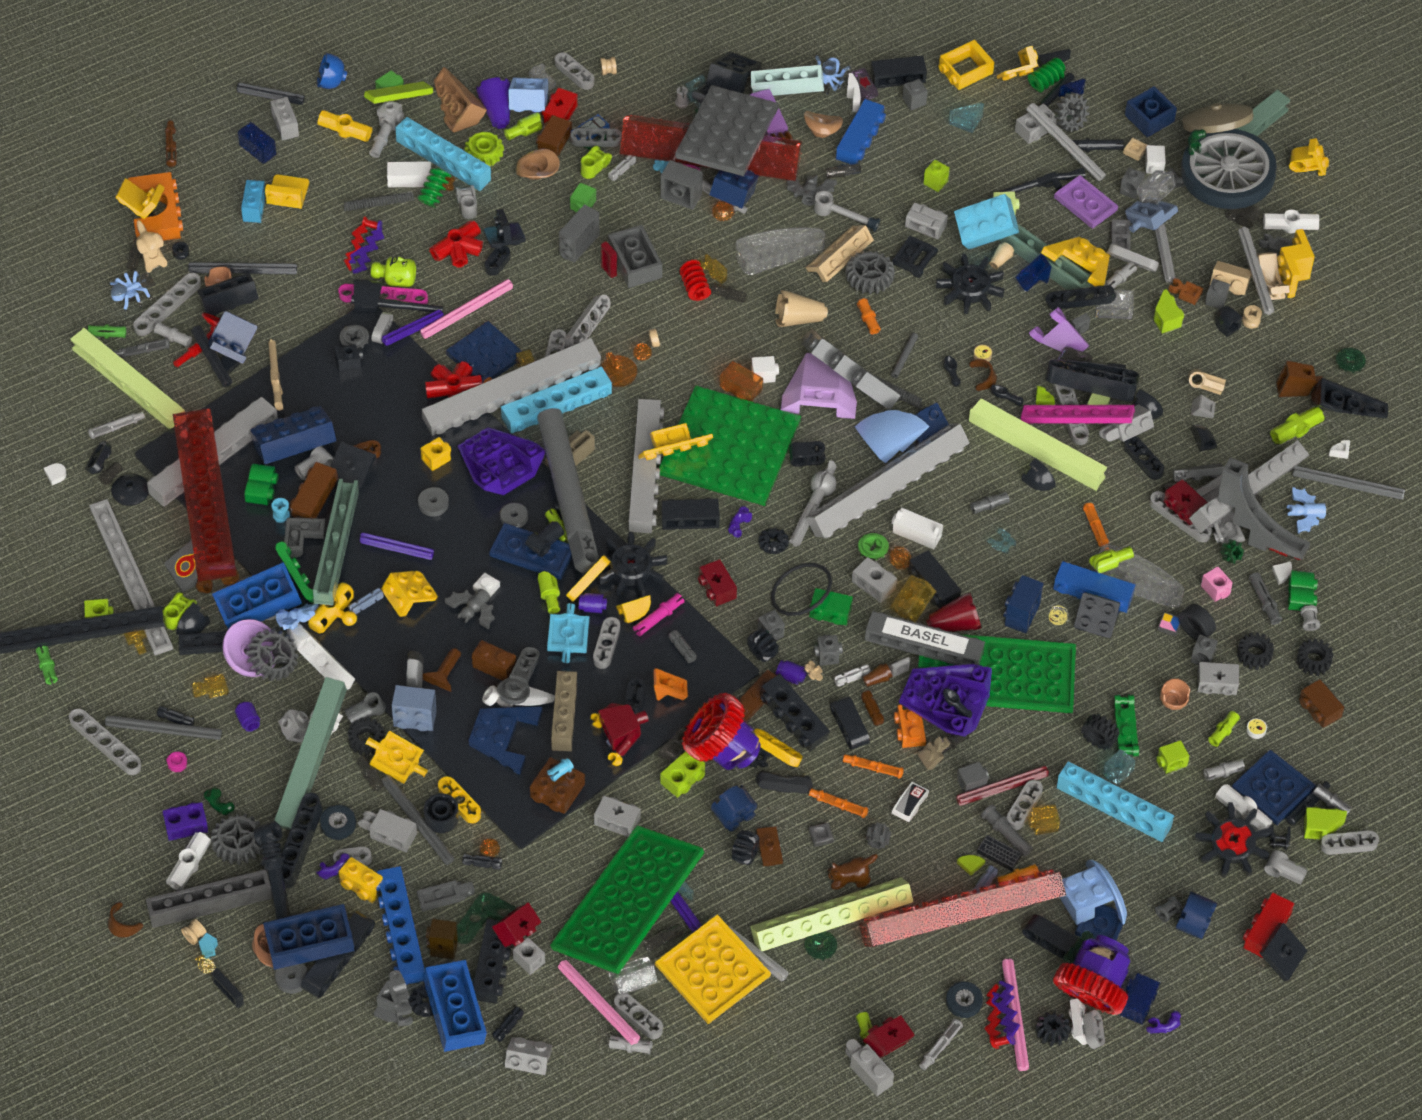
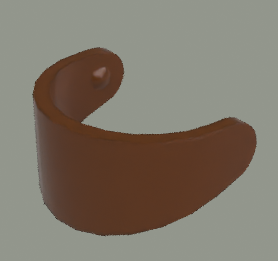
[969,359,997,391]
[108,902,143,938]

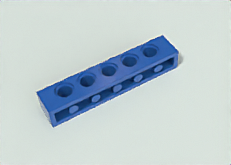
[376,866,425,985]

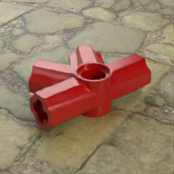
[429,220,483,268]
[425,361,482,398]

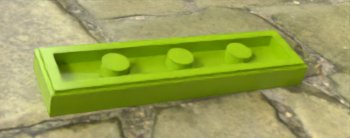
[364,81,433,104]

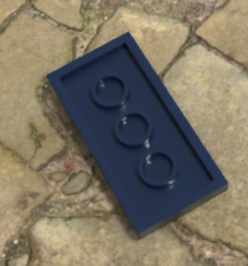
[489,523,572,580]

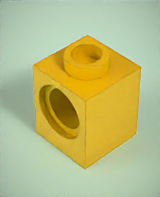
[421,437,451,471]

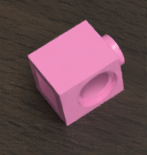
[1201,567,1233,602]

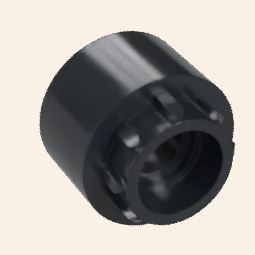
[424,793,459,833]

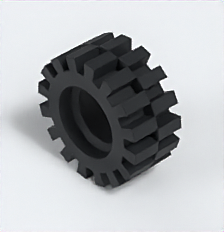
[1237,632,1274,670]
[1296,638,1334,676]
[1081,714,1120,750]
[348,717,384,756]

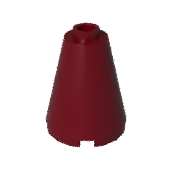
[926,592,982,632]

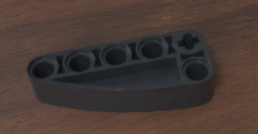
[1045,360,1139,401]

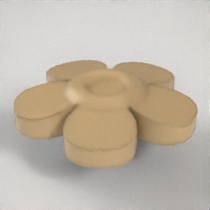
[804,661,823,681]

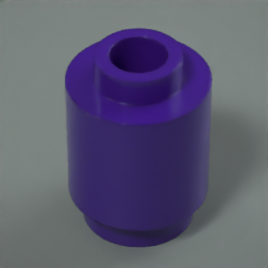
[579,593,607,613]
[776,660,807,685]
[235,702,260,732]

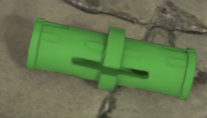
[88,324,126,339]
[36,646,58,684]

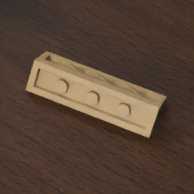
[805,225,874,282]

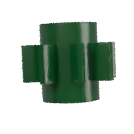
[1219,539,1244,564]

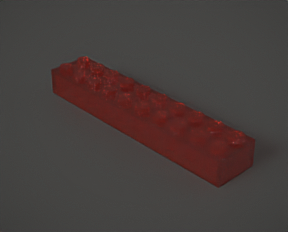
[620,114,803,181]
[173,409,237,582]
[859,869,1066,947]

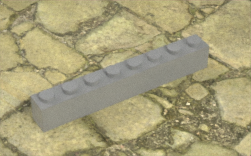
[147,397,278,507]
[629,399,664,533]
[1189,440,1309,533]

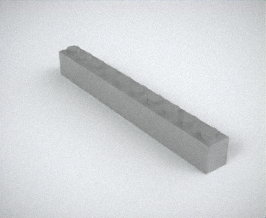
[422,338,601,436]
[806,423,969,538]

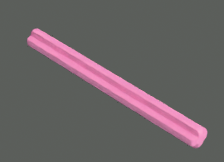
[420,279,513,339]
[1002,959,1029,1071]
[558,960,640,1045]

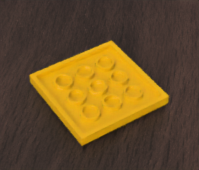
[655,915,771,1024]

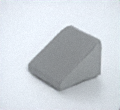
[1191,395,1216,418]
[888,657,910,677]

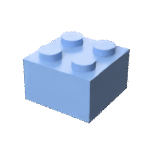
[509,78,548,112]

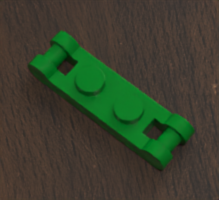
[276,542,314,604]
[1113,695,1139,757]

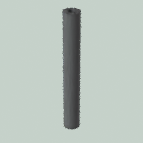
[891,333,918,378]

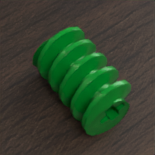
[1028,57,1066,93]
[417,167,452,208]

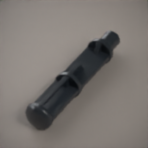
[1286,781,1330,826]

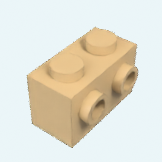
[1210,261,1252,295]

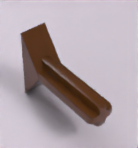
[423,648,461,692]

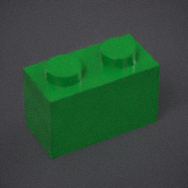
[809,588,853,626]

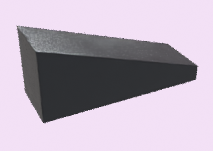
[1038,49,1071,67]

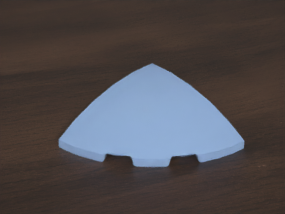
[855,410,930,463]

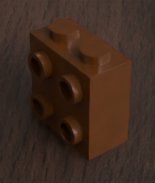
[530,757,585,814]

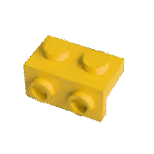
[339,857,383,903]

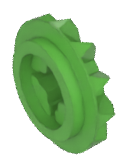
[858,533,889,560]

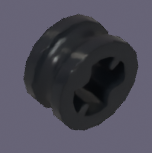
[172,241,189,260]

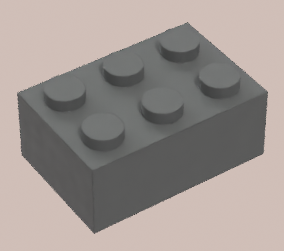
[608,225,662,288]

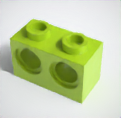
[660,751,705,798]

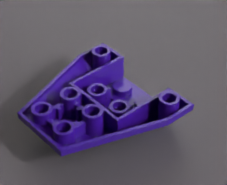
[457,427,546,495]
[899,664,992,736]

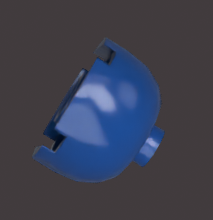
[317,53,347,89]

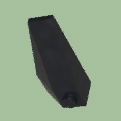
[1311,378,1388,419]

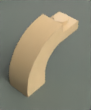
[1257,252,1290,300]

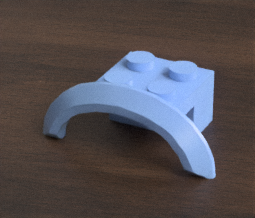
[1058,859,1127,925]

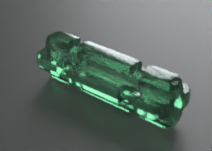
[1064,930,1094,964]

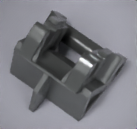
[374,970,413,1027]

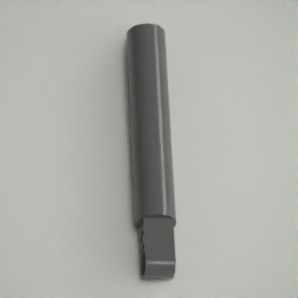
[537,408,599,573]

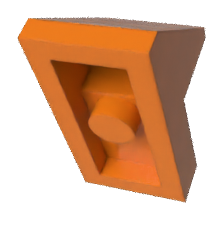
[653,669,688,701]

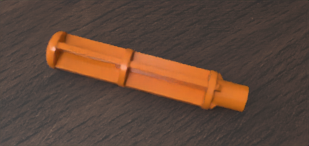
[1083,502,1110,552]
[843,754,904,779]
[809,788,868,818]

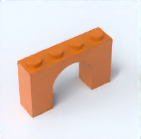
[128,172,183,241]

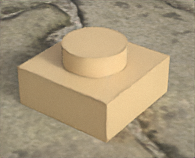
[1123,138,1147,161]

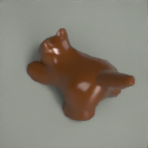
[828,854,878,890]

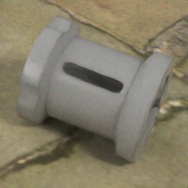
[1301,605,1320,631]

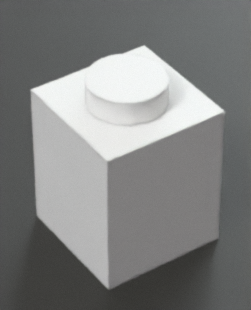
[1145,145,1165,174]
[751,356,779,384]

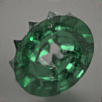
[1336,348,1366,373]
[805,931,837,961]

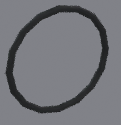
[771,563,832,616]

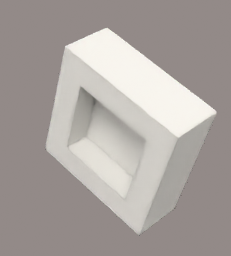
[473,573,500,597]

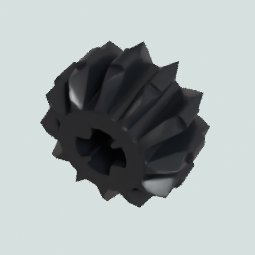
[747,628,779,662]
[731,830,760,865]
[1035,1011,1071,1047]

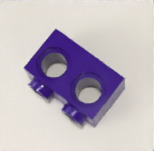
[162,802,208,841]

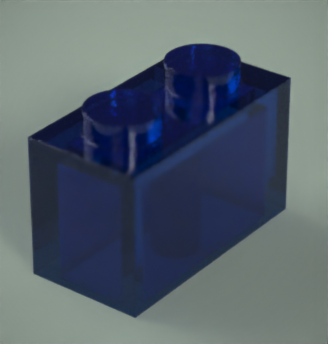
[238,122,277,164]
[1120,973,1160,1025]

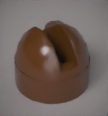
[195,578,213,593]

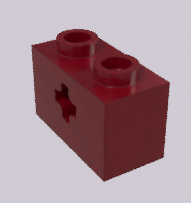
[1164,479,1208,525]
[698,559,737,607]
[492,902,542,947]
[863,1015,915,1059]

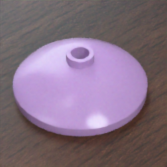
[222,620,276,677]

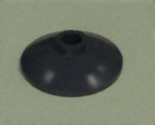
[111,474,149,506]

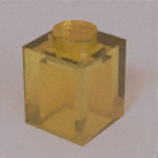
[1028,804,1060,835]

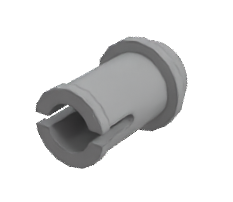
[675,86,689,109]

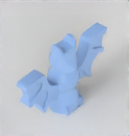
[1286,487,1326,534]
[276,604,319,630]

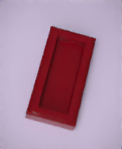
[601,241,617,278]

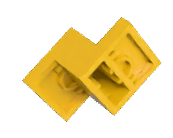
[1277,229,1315,298]

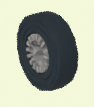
[320,805,356,840]
[946,982,983,1018]

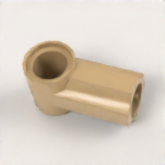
[1188,369,1226,395]

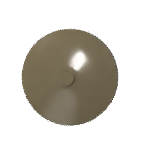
[1182,103,1254,133]

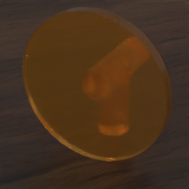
[601,352,637,387]

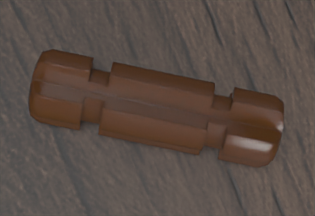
[861,690,884,726]

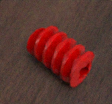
[679,260,711,301]

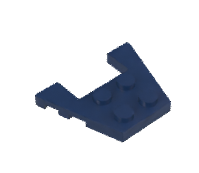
[469,707,543,774]

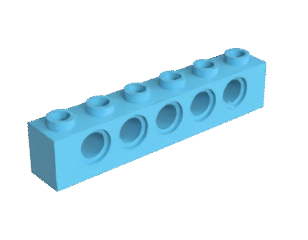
[395,117,491,191]
[501,367,612,433]
[1057,761,1174,842]

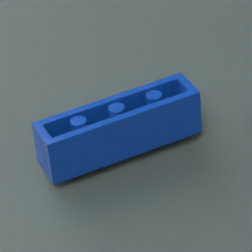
[836,99,886,166]
[1053,561,1136,613]

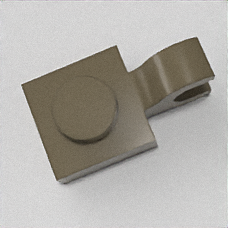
[917,737,951,770]

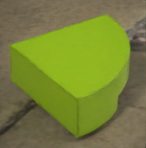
[1036,386,1055,405]
[957,855,985,876]

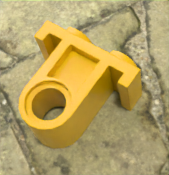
[1289,138,1329,176]

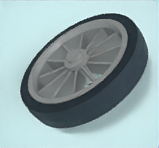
[1181,129,1277,209]

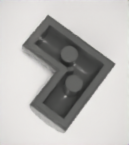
[284,518,325,558]
[406,651,424,688]

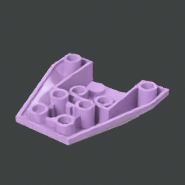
[781,353,857,419]

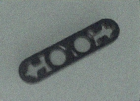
[1045,285,1117,310]

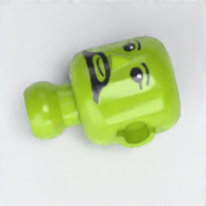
[371,257,416,288]

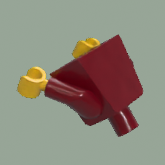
[591,703,649,766]

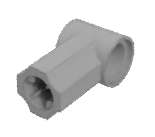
[295,446,334,480]
[1264,850,1308,885]

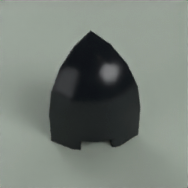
[1215,306,1243,337]
[1133,389,1163,420]
[1190,424,1217,452]
[1021,458,1056,491]
[176,602,211,635]

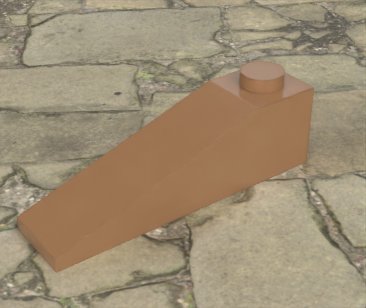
[434,67,487,133]

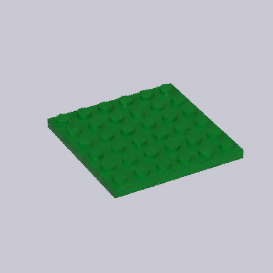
[659,385,801,506]

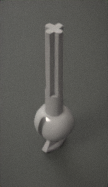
[789,460,837,547]

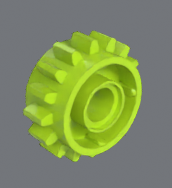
[465,132,504,166]

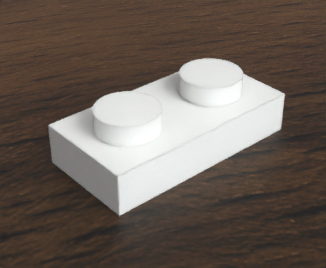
[1069,999,1088,1045]

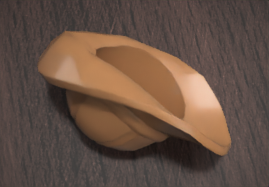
[804,111,843,138]
[516,149,560,180]

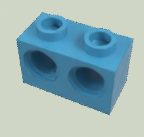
[241,180,266,223]

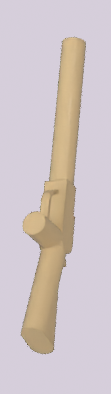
[268,339,283,410]

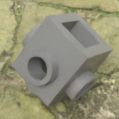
[377,101,404,131]
[278,709,309,742]

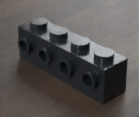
[473,919,511,1004]

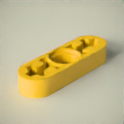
[566,555,611,602]
[754,729,803,767]
[438,777,481,823]

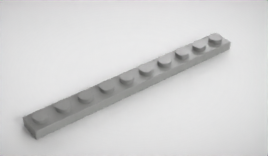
[89,499,173,656]

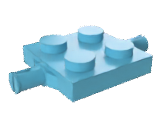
[547,603,589,663]

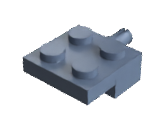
[1125,198,1178,233]

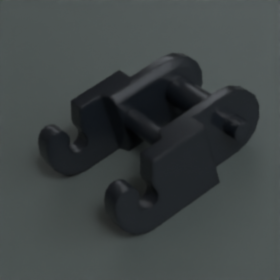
[749,747,771,768]
[1270,825,1291,850]

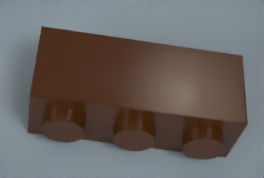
[290,462,339,518]

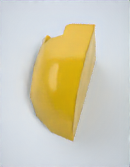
[616,595,651,623]

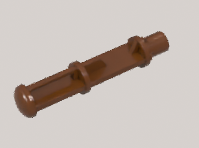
[165,121,177,167]

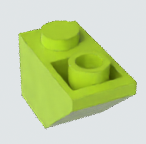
[1154,289,1184,333]
[1304,807,1347,840]

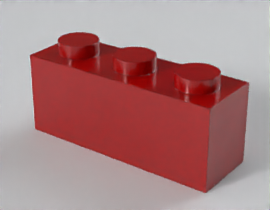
[1243,893,1295,958]

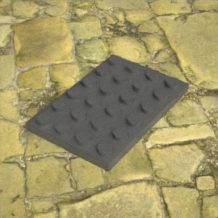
[675,85,779,176]

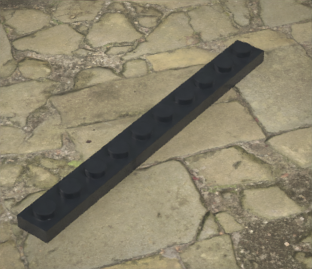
[0,606,165,654]

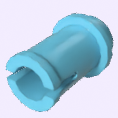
[547,758,574,782]

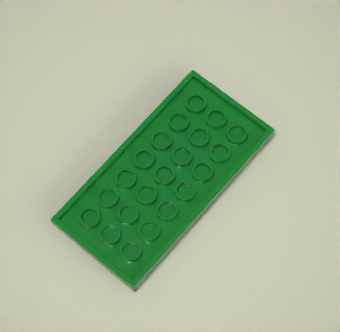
[918,634,1076,713]
[550,825,704,974]

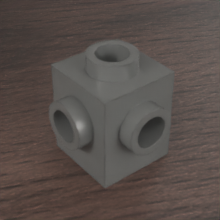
[814,635,843,666]

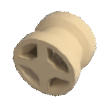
[600,57,617,75]
[1242,305,1262,329]
[181,919,207,945]

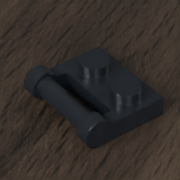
[893,236,938,278]

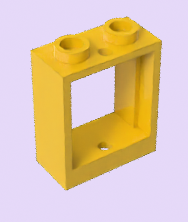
[938,40,994,90]

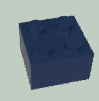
[1125,86,1177,138]
[709,170,759,209]
[1003,575,1044,634]

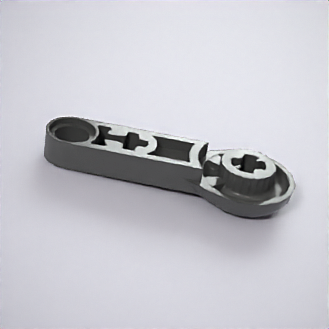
[497,647,539,704]

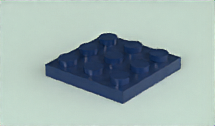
[446,321,525,384]
[1232,750,1316,825]

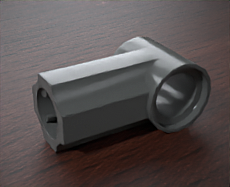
[345,692,386,725]

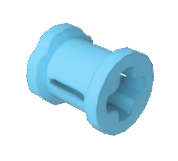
[272,498,290,523]

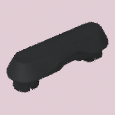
[756,770,813,793]

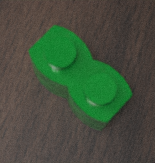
[245,464,278,505]
[1288,570,1318,611]

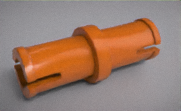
[857,298,881,335]

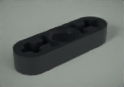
[1124,436,1164,480]

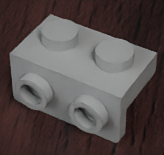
[1211,511,1245,543]
[505,1037,552,1075]

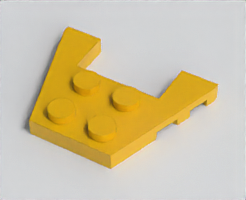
[1041,237,1110,286]

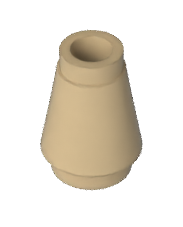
[989,242,1014,269]

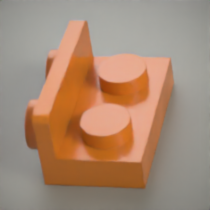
[894,705,926,748]

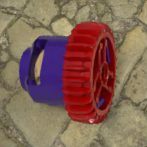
[682,693,761,770]
[1053,935,1130,1015]

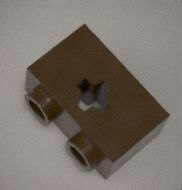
[426,919,458,960]

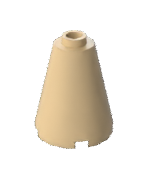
[775,290,828,327]

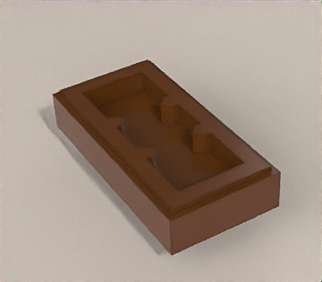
[756,826,783,867]

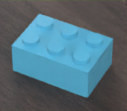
[954,194,1019,250]

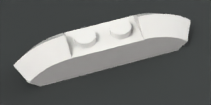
[287,623,355,690]

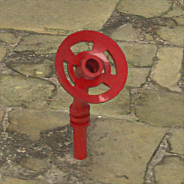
[173,313,220,368]

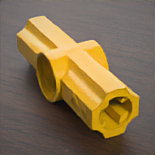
[318,110,372,142]

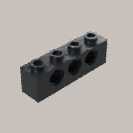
[759,674,830,752]

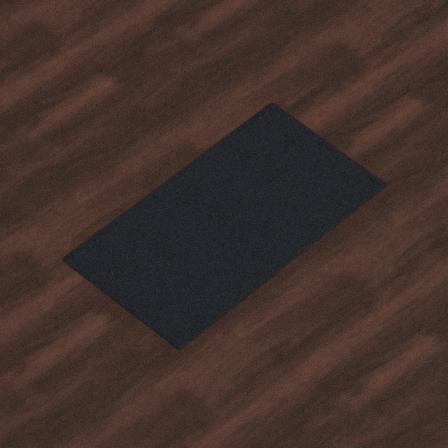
[135,307,759,849]

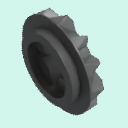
[339,325,369,348]

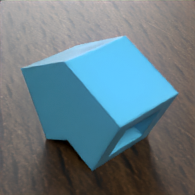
[199,933,218,959]

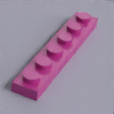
[1021,405,1135,423]

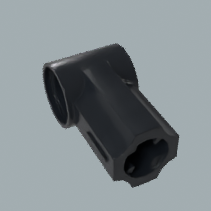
[525,521,564,557]

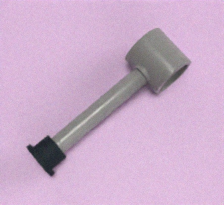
[814,191,880,232]

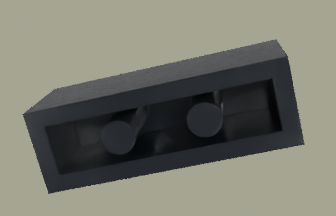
[871,55,927,89]
[197,272,259,316]
[661,498,720,530]
[908,550,961,608]

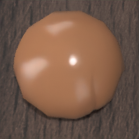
[205,267,232,287]
[1160,678,1190,710]

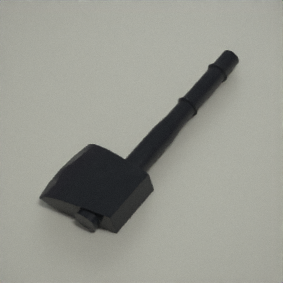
[351,279,443,313]

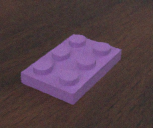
[1054,175,1118,229]

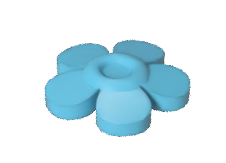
[653,157,671,173]

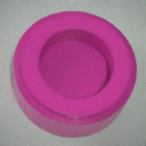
[167,752,187,772]

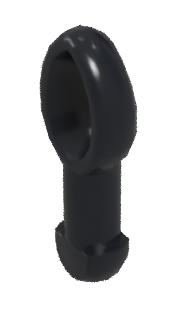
[943,355,961,387]
[990,385,1024,406]
[943,688,973,718]

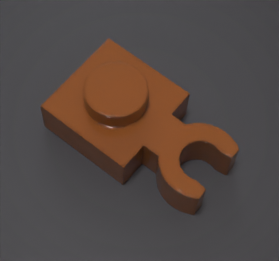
[1168,278,1204,305]

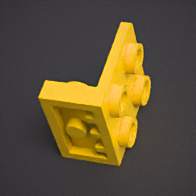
[116,178,165,219]

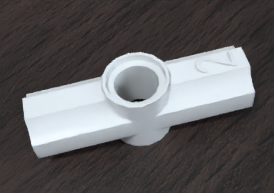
[1263,210,1319,234]
[1215,784,1272,831]
[166,832,211,891]

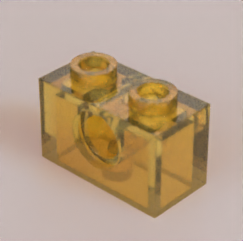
[890,575,936,623]

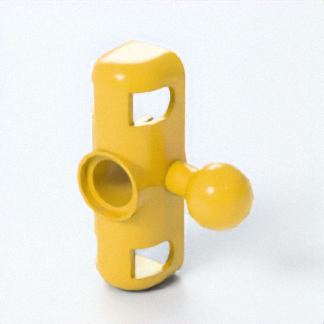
[308,582,357,634]

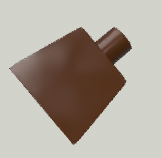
[1276,361,1323,397]

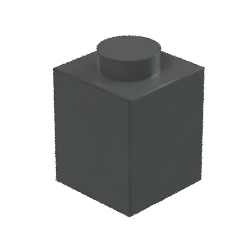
[902,79,927,110]
[1205,279,1230,309]
[957,762,989,793]

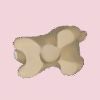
[136,220,167,273]

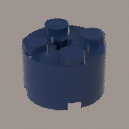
[711,785,757,832]
[1176,891,1217,939]

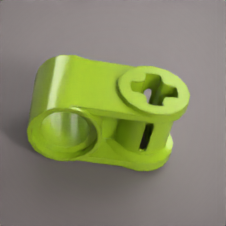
[580,146,612,179]
[163,592,197,630]

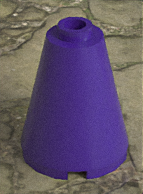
[476,77,511,129]

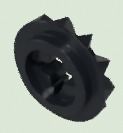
[758,527,789,554]
[409,986,433,1017]

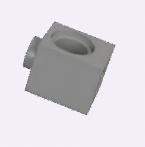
[513,938,545,975]

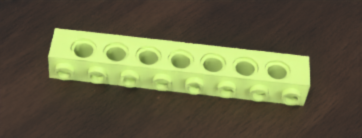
[750,877,913,951]

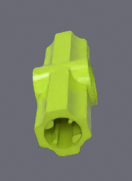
[1270,407,1325,445]

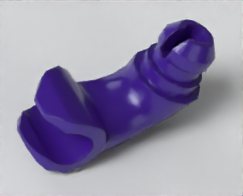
[729,506,752,538]
[316,853,350,880]
[1146,1011,1181,1034]

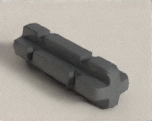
[669,630,697,663]

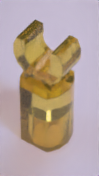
[196,954,216,974]

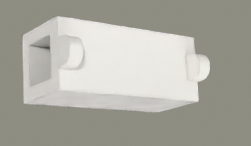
[387,162,431,187]
[891,508,943,550]

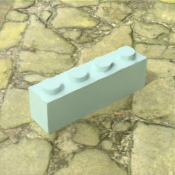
[751,65,824,96]

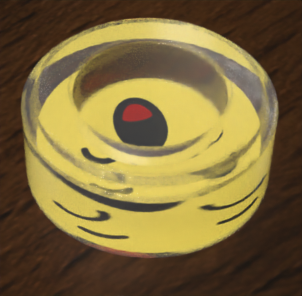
[1048,605,1068,625]

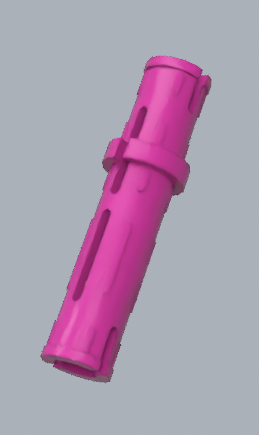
[633,593,684,637]

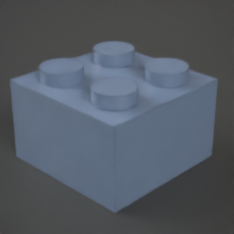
[392,685,437,731]

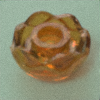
[712,201,734,221]
[890,546,912,570]

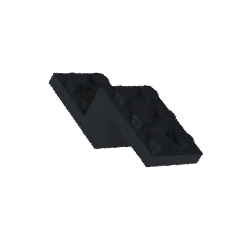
[692,51,762,103]

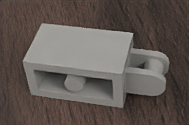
[1099,404,1154,442]
[358,809,417,852]
[846,1039,894,1096]

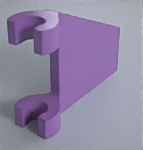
[1029,308,1090,358]

